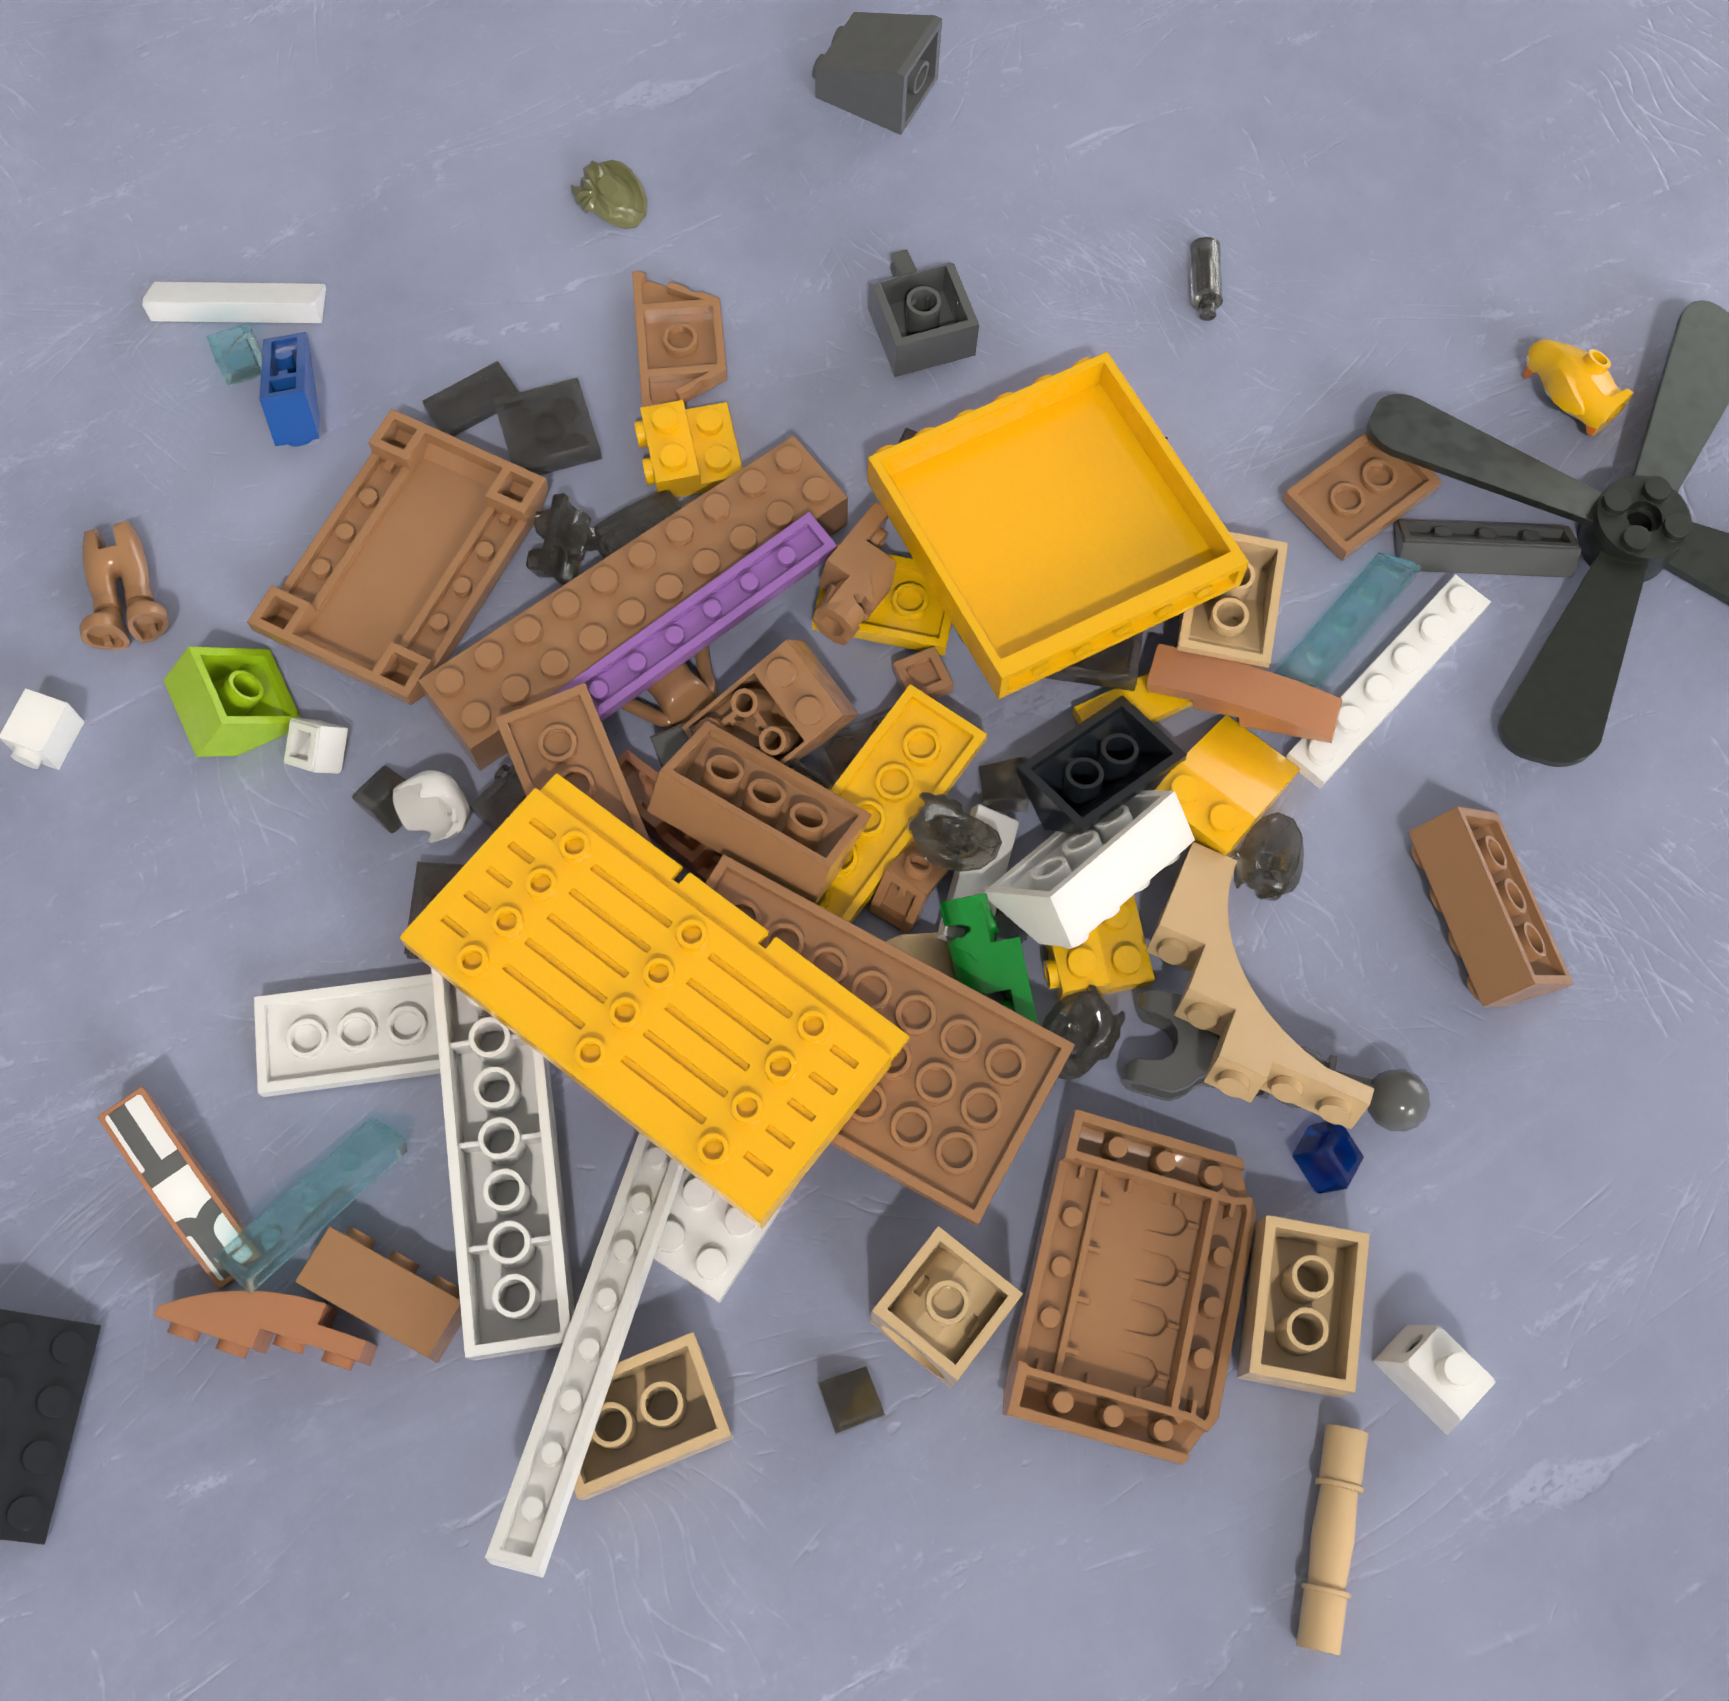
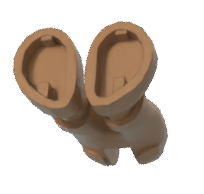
[79,521,169,650]

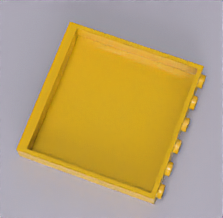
[867,352,1249,700]

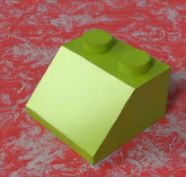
[163,647,300,757]

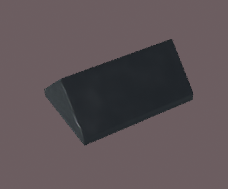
[1016,695,1187,835]

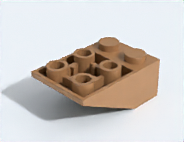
[681,639,859,767]

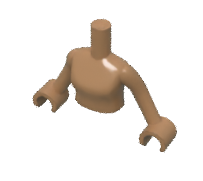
[621,646,718,729]

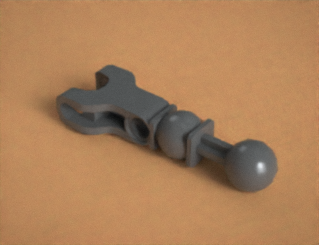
[1120,990,1430,1131]

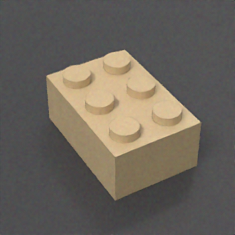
[1237,1215,1370,1398]
[542,1332,734,1501]

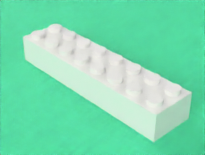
[431,968,575,1360]

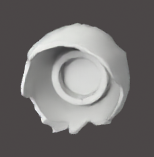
[392,770,471,843]

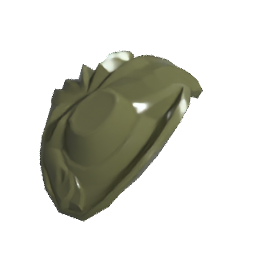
[570,159,647,229]

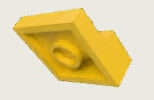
[634,400,742,501]
[1038,894,1155,1003]

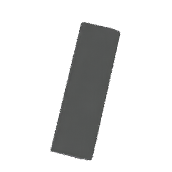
[1394,519,1582,578]

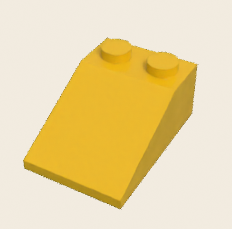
[1155,715,1300,857]

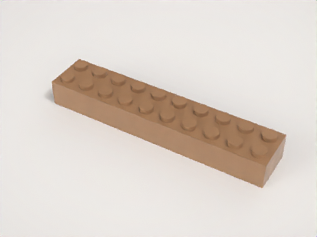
[418,435,848,771]

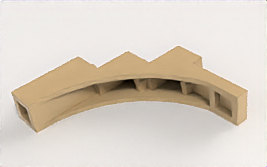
[1146,842,1374,1129]

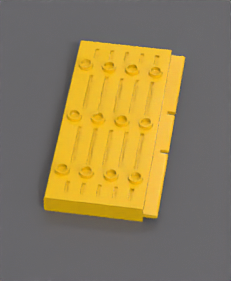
[400,773,910,1229]

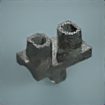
[526,493,601,586]

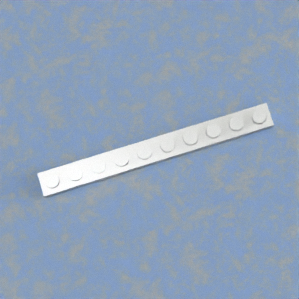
[485,1132,684,1578]

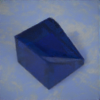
[1292,1121,1364,1194]

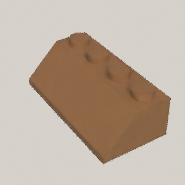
[647,721,872,904]
[1408,806,1573,1007]

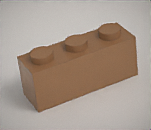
[295,1226,462,1363]

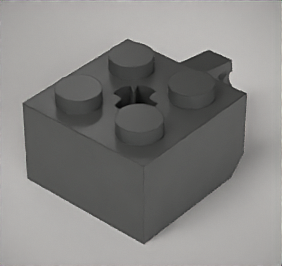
[868,249,979,377]

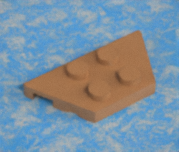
[632,271,727,407]

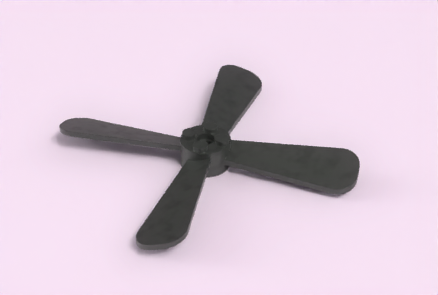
[1367,300,1729,767]

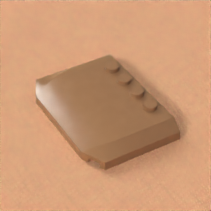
[1002,1109,1257,1464]

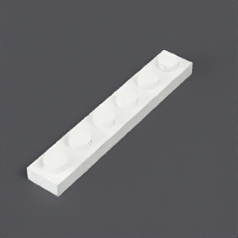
[1286,574,1491,789]

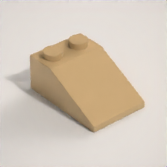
[1177,532,1288,668]

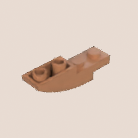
[154,1290,378,1371]

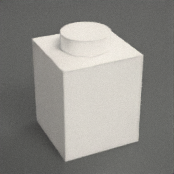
[0,688,85,770]

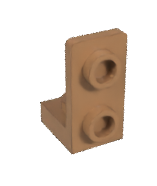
[868,825,962,934]

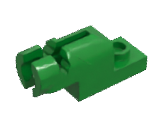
[939,893,1038,1024]

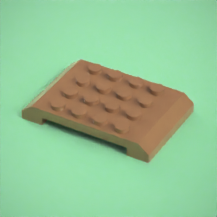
[247,409,549,705]

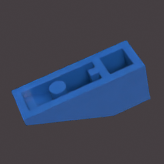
[259,332,320,447]

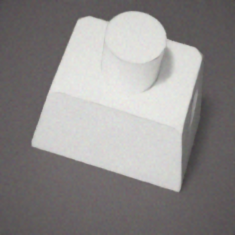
[1372,1324,1496,1435]

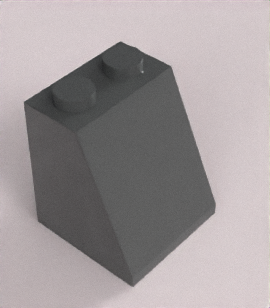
[812,12,942,135]

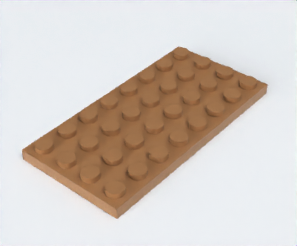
[705,854,1075,1227]

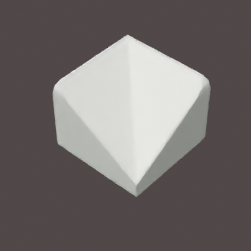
[284,718,348,774]

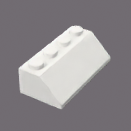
[984,790,1195,948]

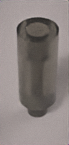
[1190,237,1223,321]

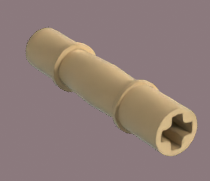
[1296,1424,1368,1656]

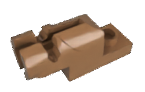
[812,502,896,645]

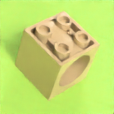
[870,1226,1023,1389]

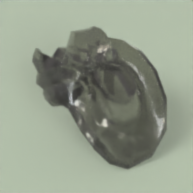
[907,792,1002,872]
[1232,812,1304,901]
[1042,984,1125,1080]

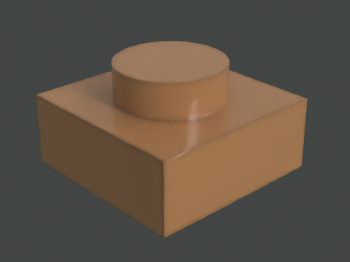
[892,646,954,699]

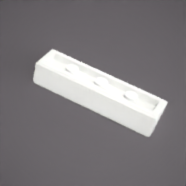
[142,282,326,323]

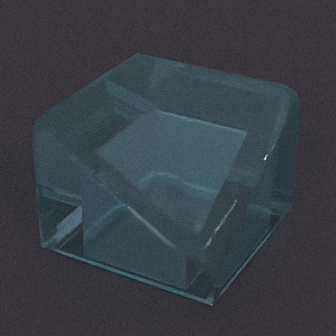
[207,323,262,386]

